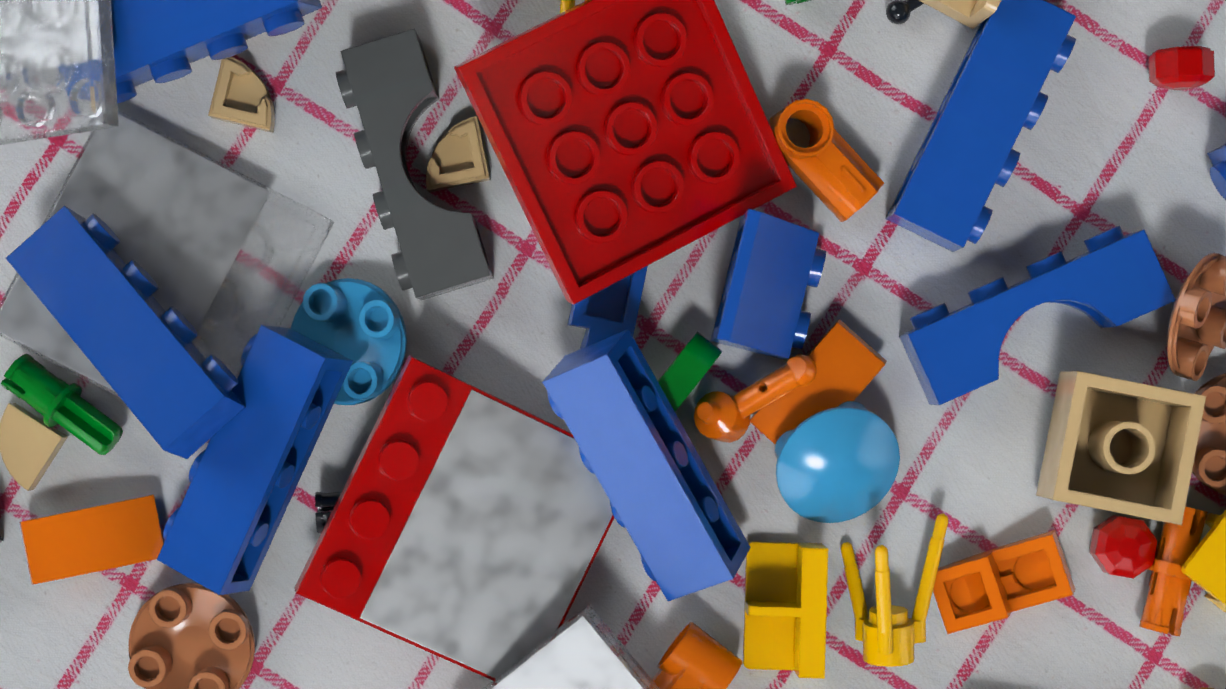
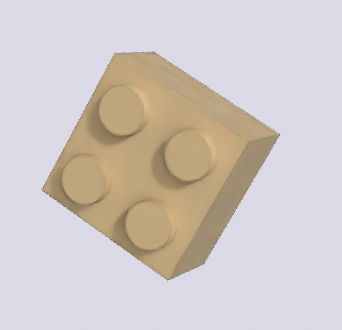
[1036,371,1206,525]

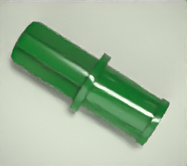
[1,354,123,455]

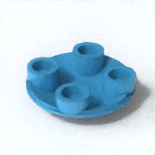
[291,278,407,405]
[774,401,900,523]

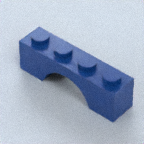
[899,225,1176,405]

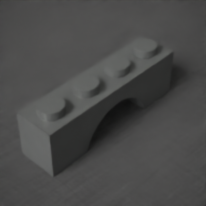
[336,29,494,301]

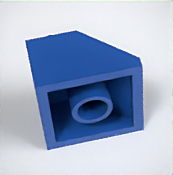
[710,209,826,359]

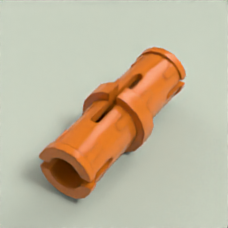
[1139,507,1208,636]

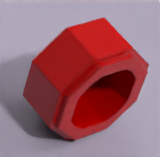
[1149,46,1215,90]
[1089,515,1157,579]

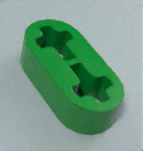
[658,331,722,412]

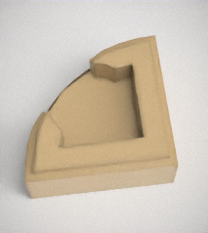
[208,57,275,133]
[426,116,490,192]
[0,403,68,491]

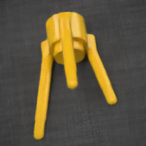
[841,513,949,667]

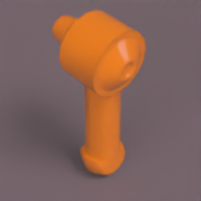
[694,354,817,443]

